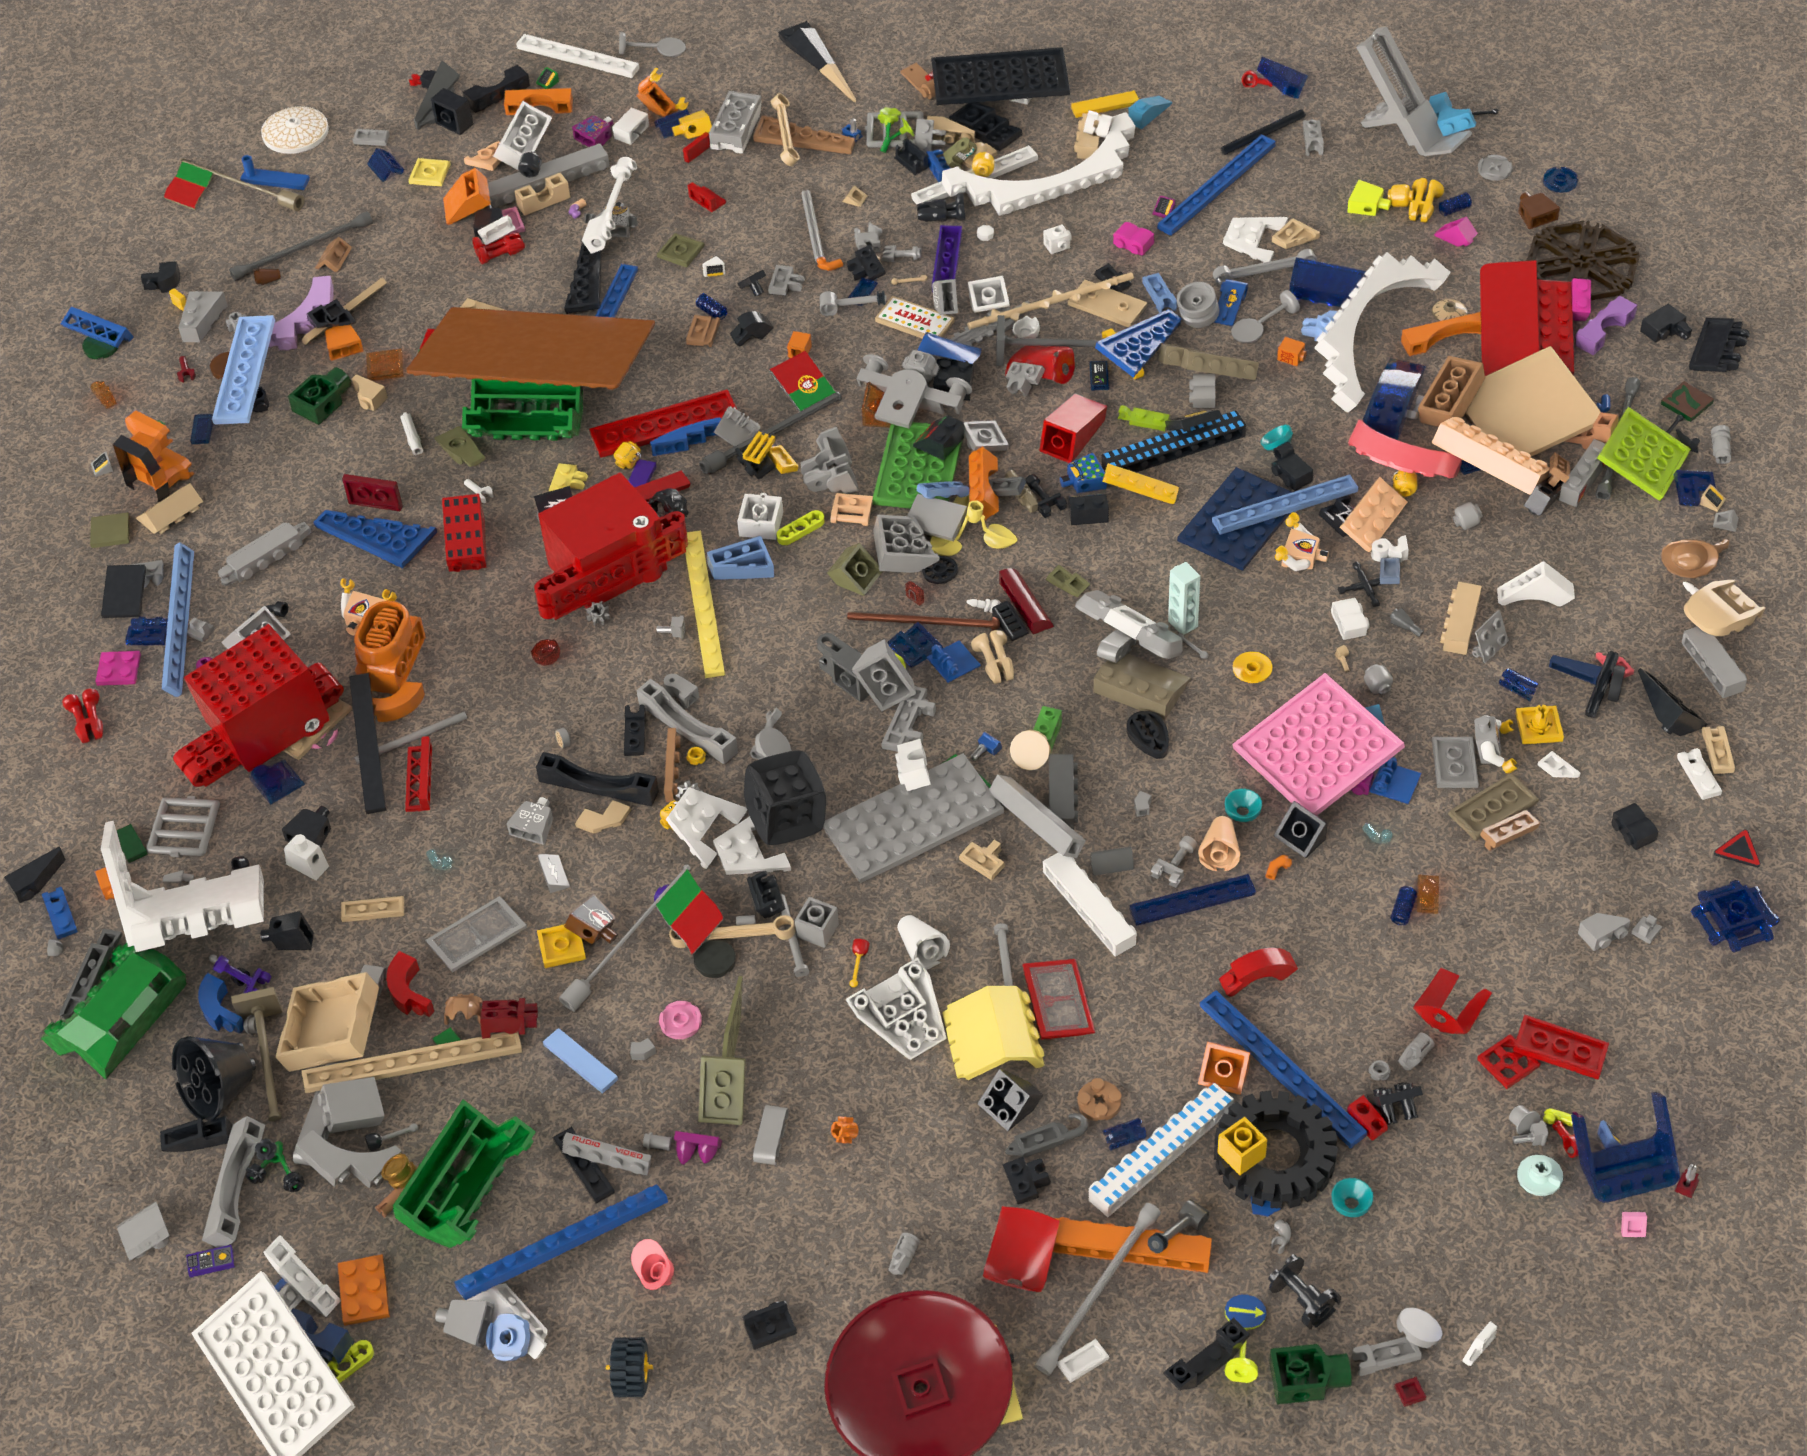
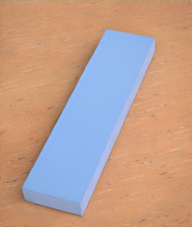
[543,1028,618,1094]

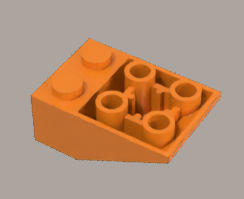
[443,168,491,225]

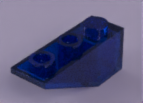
[1257,56,1308,99]

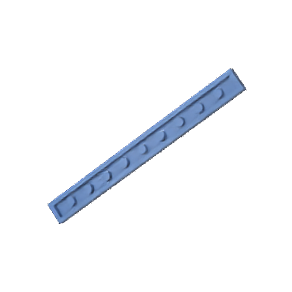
[162,542,194,697]

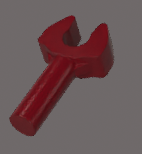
[177,356,196,383]

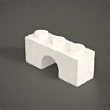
[895,739,930,791]

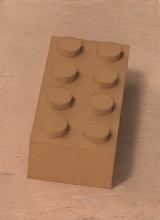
[1418,356,1485,427]

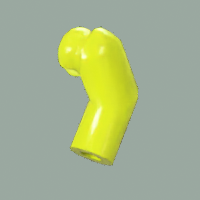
[1543,1108,1576,1127]

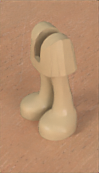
[971,630,1014,684]

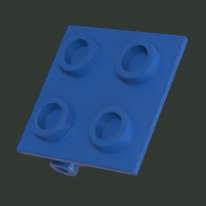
[927,640,981,683]
[1369,757,1421,804]

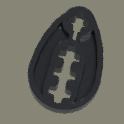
[1126,711,1169,759]

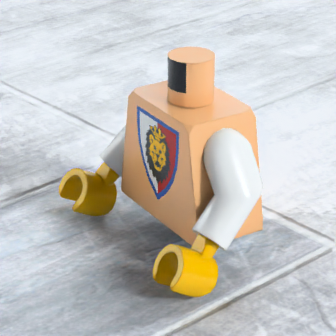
[1275,512,1329,571]
[340,578,397,635]

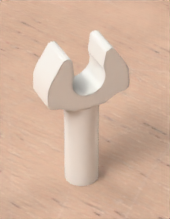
[464,479,494,503]

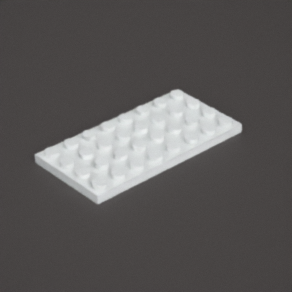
[191,1271,355,1456]

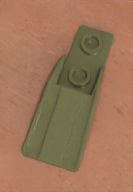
[434,426,486,467]

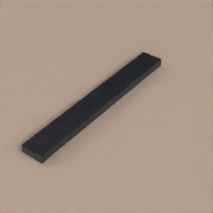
[349,673,387,814]

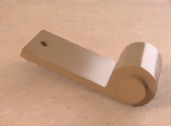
[901,63,935,99]

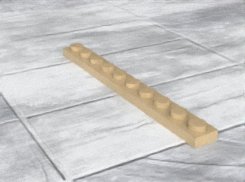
[301,1032,522,1093]

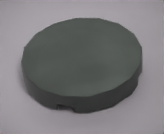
[694,940,736,978]

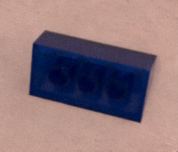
[1289,257,1366,307]

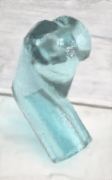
[1362,823,1393,844]
[426,849,453,871]

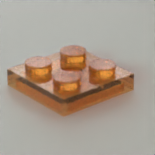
[366,348,404,381]

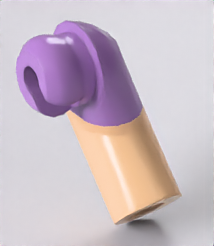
[569,198,587,219]

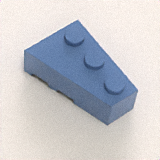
[707,536,774,580]

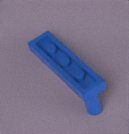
[240,155,310,190]

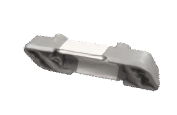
[1075,590,1183,659]

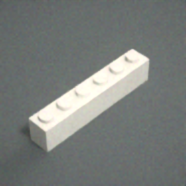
[1043,852,1137,957]

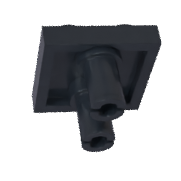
[1367,1082,1423,1125]

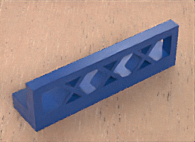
[60,306,134,348]

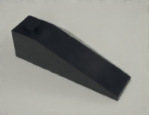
[1638,668,1708,736]

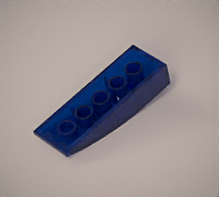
[1363,358,1426,440]

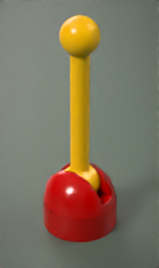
[849,939,870,988]

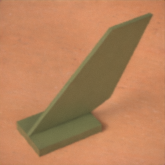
[698,976,746,1125]

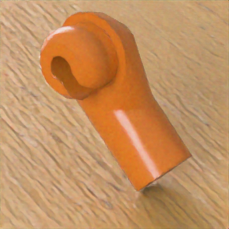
[816,257,843,271]

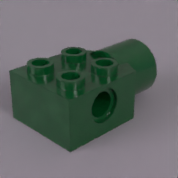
[288,367,352,425]
[1269,1344,1352,1405]

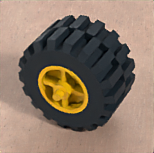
[606,1337,653,1397]

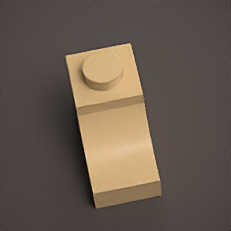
[352,374,387,412]

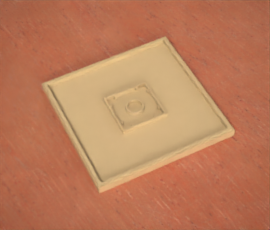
[1465,346,1601,457]

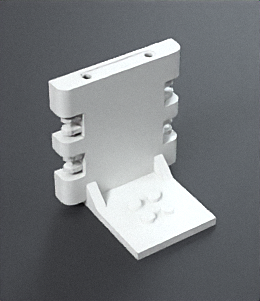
[101,821,264,952]

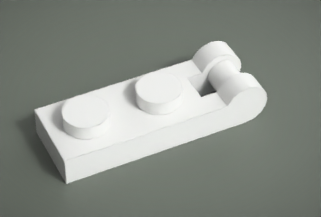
[1677,748,1722,800]

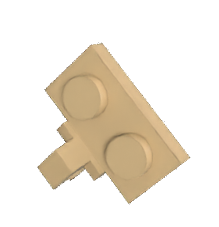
[959,839,1005,880]

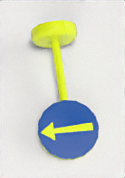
[1225,1294,1267,1383]

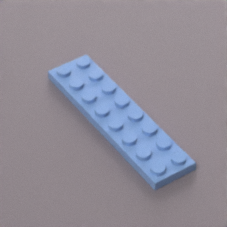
[212,315,275,424]

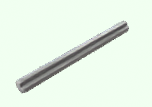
[801,190,824,262]

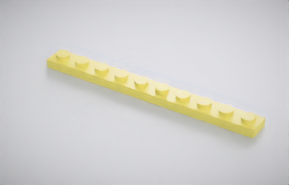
[685,530,725,678]

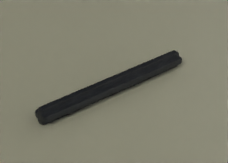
[1221,109,1306,155]

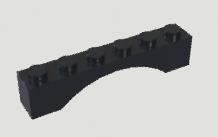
[536,752,659,807]

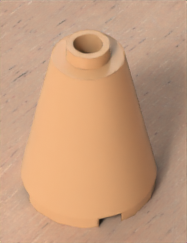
[1198,816,1240,871]

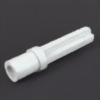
[400,412,423,455]

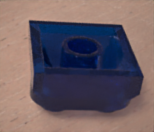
[249,759,305,805]

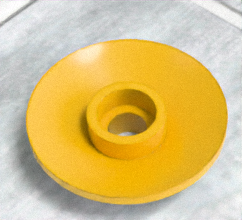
[1233,652,1272,683]

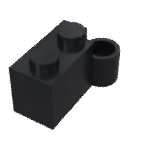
[1271,441,1313,491]

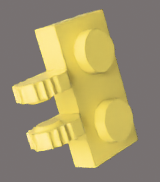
[549,463,588,492]

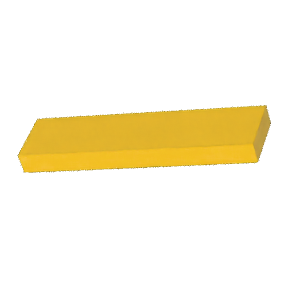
[1071,90,1139,118]

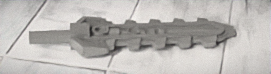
[946,301,1030,346]

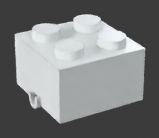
[737,493,783,540]

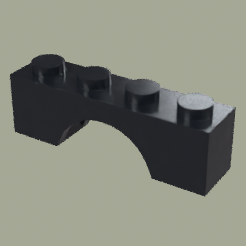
[463,64,530,113]

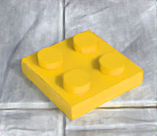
[537,924,586,969]

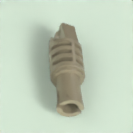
[1005,470,1038,513]

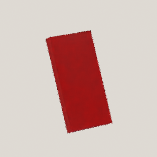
[1513,1014,1609,1080]

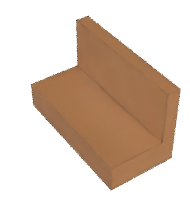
[315,236,352,272]

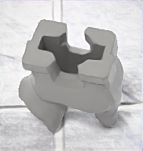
[854,222,882,253]

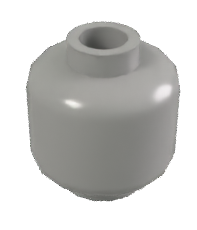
[1452,502,1483,530]
[1363,664,1393,694]

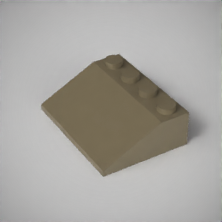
[1094,654,1191,720]

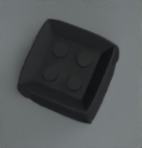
[744,750,826,845]

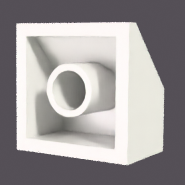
[968,276,1010,312]

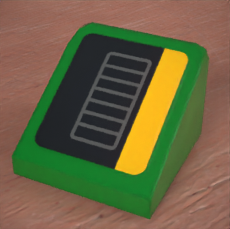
[536,67,559,89]

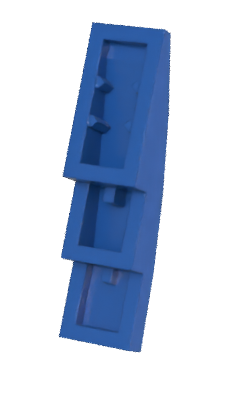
[650,417,721,456]

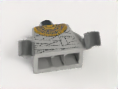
[584,202,638,238]

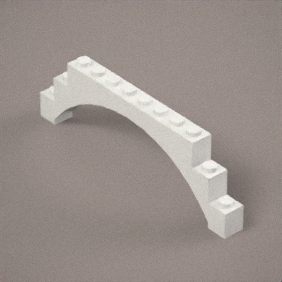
[942,112,1135,216]
[1314,252,1451,413]

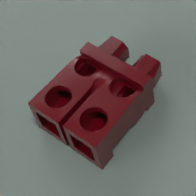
[480,998,538,1039]

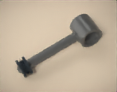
[1148,1199,1210,1253]

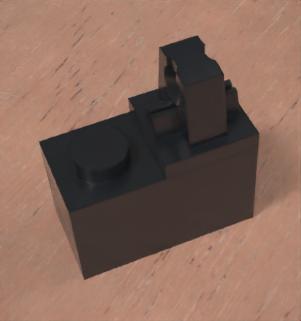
[1640,303,1692,343]

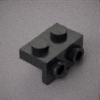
[735,444,776,480]
[742,1300,797,1350]

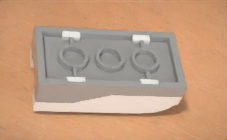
[709,91,761,154]

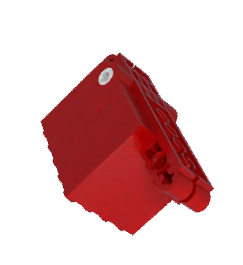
[534,472,688,620]
[173,624,344,787]

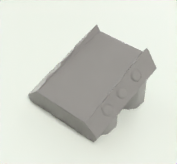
[117,1201,170,1261]

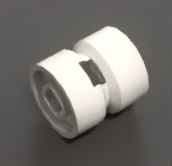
[1083,110,1112,138]

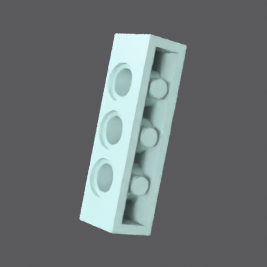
[1168,562,1200,634]

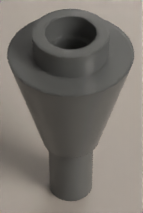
[1390,608,1424,637]

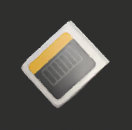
[703,256,725,277]

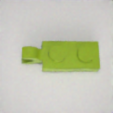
[1118,405,1170,431]

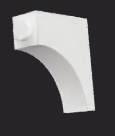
[1497,561,1575,606]

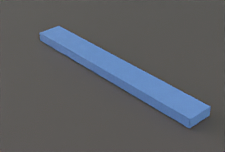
[1212,475,1358,535]

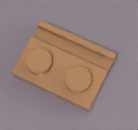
[686,315,720,347]

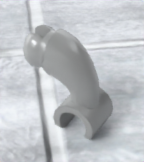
[1271,1219,1291,1254]

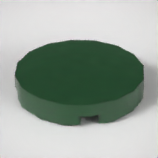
[82,331,118,359]

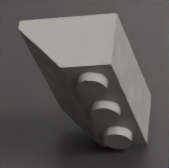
[852,639,916,712]

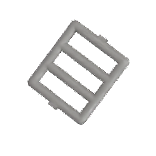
[865,111,924,148]
[146,796,220,857]

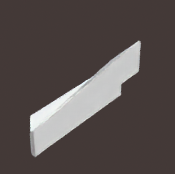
[468,1283,547,1359]

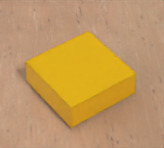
[169,288,186,311]

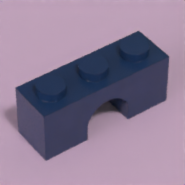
[291,1308,354,1365]

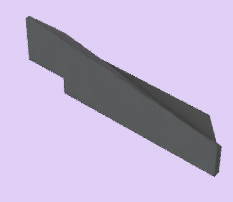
[414,61,460,129]

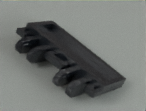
[1689,318,1750,372]

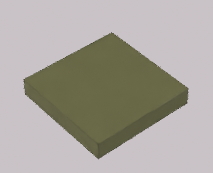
[657,233,705,268]
[90,512,130,548]

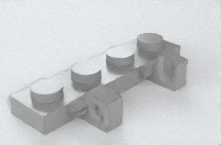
[881,686,936,752]

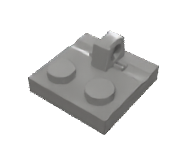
[964,421,1009,451]

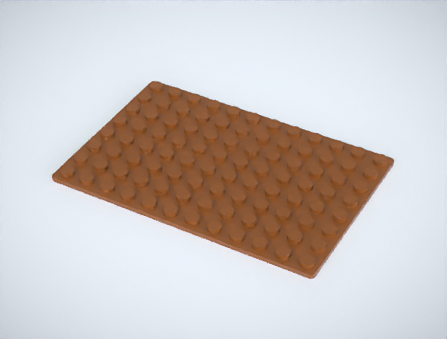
[407,307,655,389]

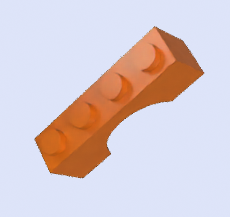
[504,88,573,115]
[969,446,999,520]

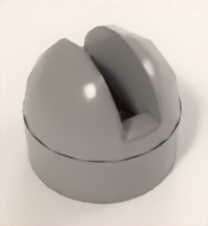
[47,939,63,956]

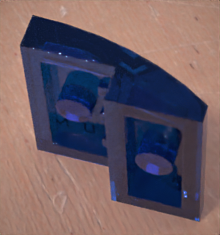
[887,622,943,668]

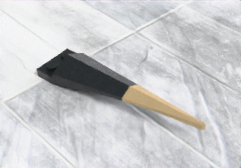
[778,21,856,102]

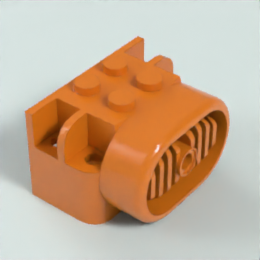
[354,601,426,694]

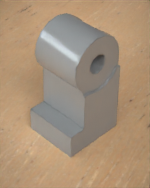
[663,674,700,709]

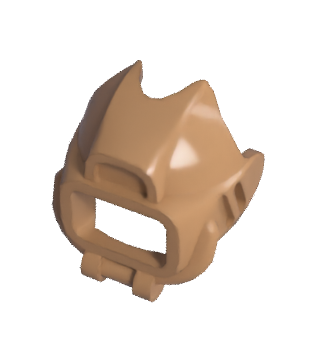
[444,993,483,1025]

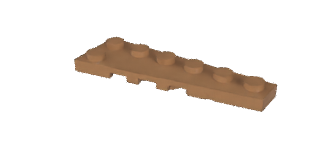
[753,115,855,154]

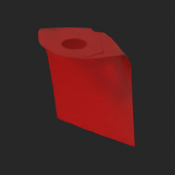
[1005,346,1075,384]
[1413,968,1492,1034]
[983,1206,1060,1292]

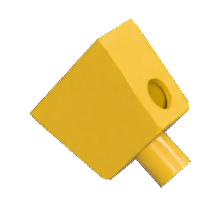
[672,110,712,139]

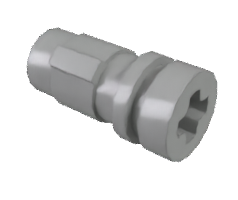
[1711,425,1731,464]

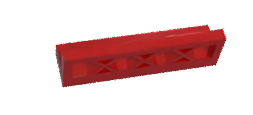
[405,736,432,812]

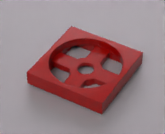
[1477,1034,1541,1089]

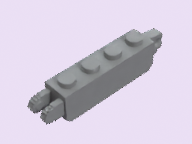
[218,522,311,587]

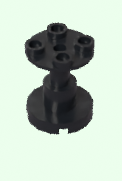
[1268,1254,1342,1330]

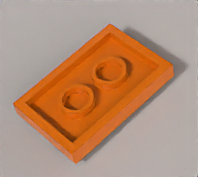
[338,1254,390,1326]

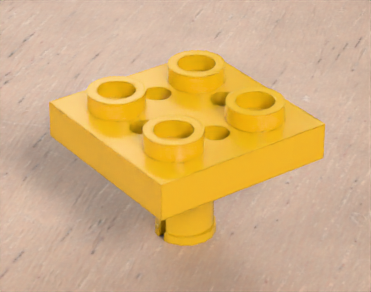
[1515,705,1564,744]

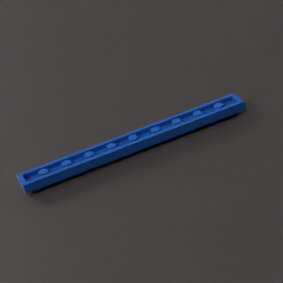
[1157,135,1276,236]
[1200,990,1367,1149]
[454,1184,668,1300]

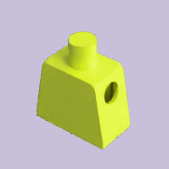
[1347,180,1391,216]

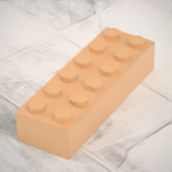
[1432,417,1550,495]

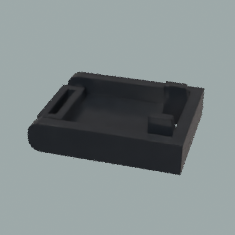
[1165,410,1221,432]

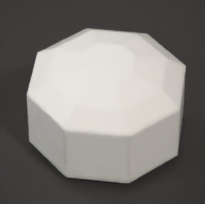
[977,225,994,241]

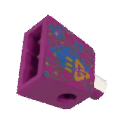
[572,116,614,147]

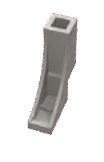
[296,1130,402,1188]

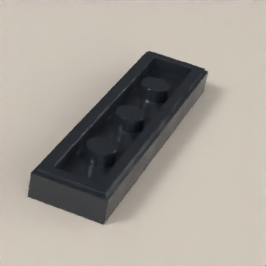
[552,1127,615,1204]

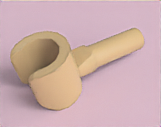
[1335,645,1350,672]

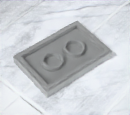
[907,494,968,542]
[1432,737,1479,788]

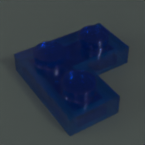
[1674,470,1716,506]

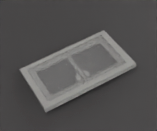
[425,896,527,973]

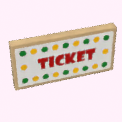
[875,296,955,339]

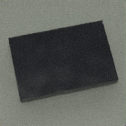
[101,564,146,618]

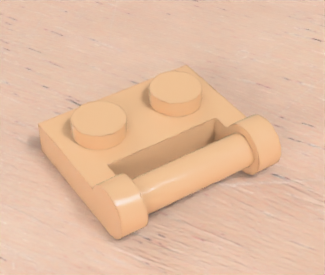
[831,493,873,526]

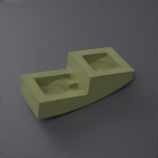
[1046,565,1090,597]

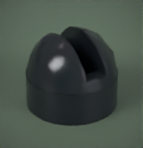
[231,856,249,870]

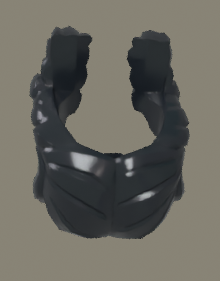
[649,488,689,517]

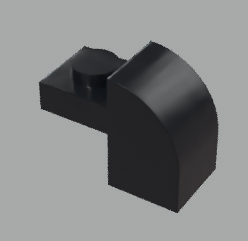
[141,261,180,293]
[730,311,773,347]

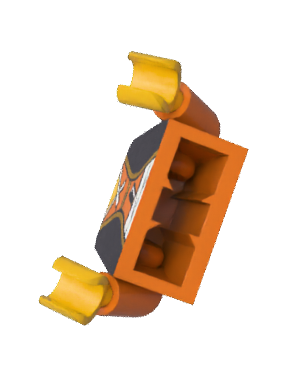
[637,68,689,117]

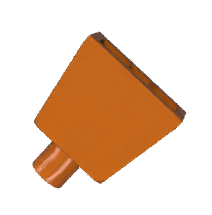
[325,325,363,361]

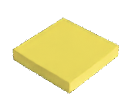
[409,158,451,186]

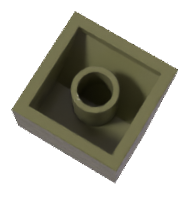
[827,543,883,596]

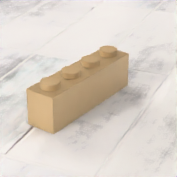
[1440,582,1482,655]

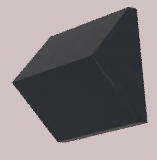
[1273,801,1328,858]

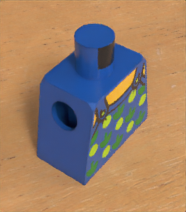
[1060,453,1107,493]

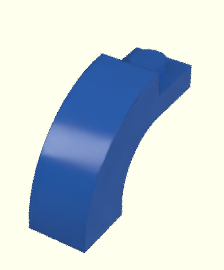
[198,973,244,1034]

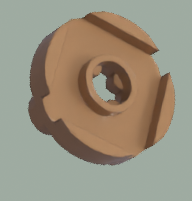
[1077,1078,1121,1121]

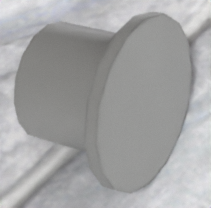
[1509,1105,1541,1135]

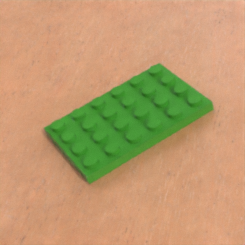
[872,422,963,509]

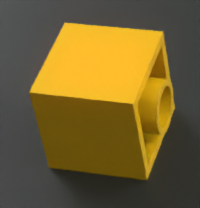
[1218,1117,1267,1175]

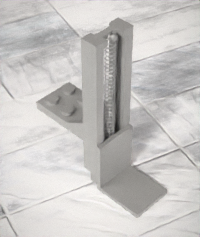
[1356,26,1472,156]

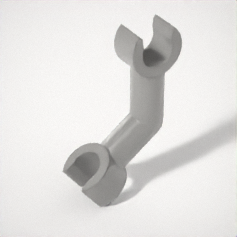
[1405,395,1424,420]

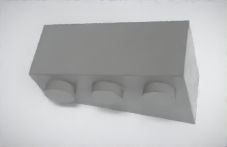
[178,291,228,342]

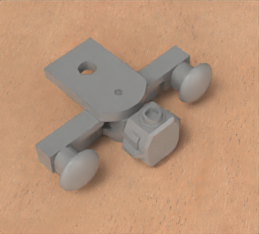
[857,350,972,429]

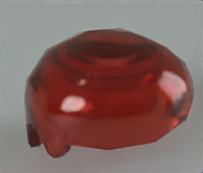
[530,639,560,666]

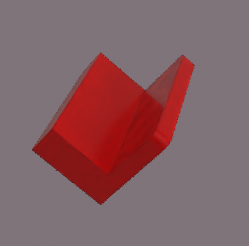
[687,182,726,212]

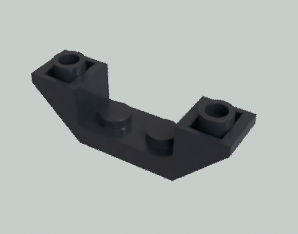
[1163,1318,1250,1391]

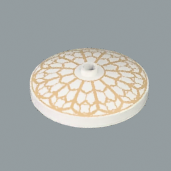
[261,107,329,154]

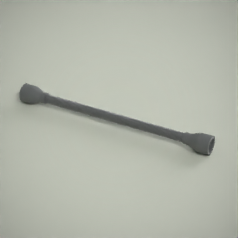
[229,211,373,281]
[1595,377,1641,500]

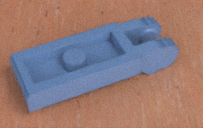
[917,481,970,499]

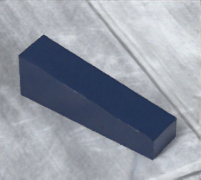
[1549,655,1602,684]

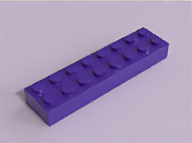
[932,225,962,292]

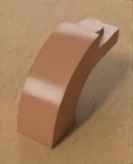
[1565,412,1618,450]

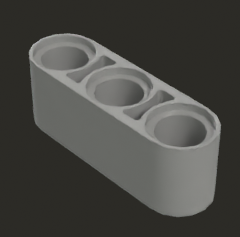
[1097,629,1137,663]
[753,1105,789,1165]

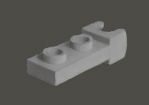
[1303,119,1324,156]
[1352,1337,1422,1376]

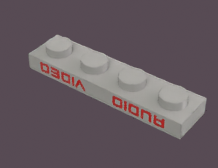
[562,1132,651,1175]

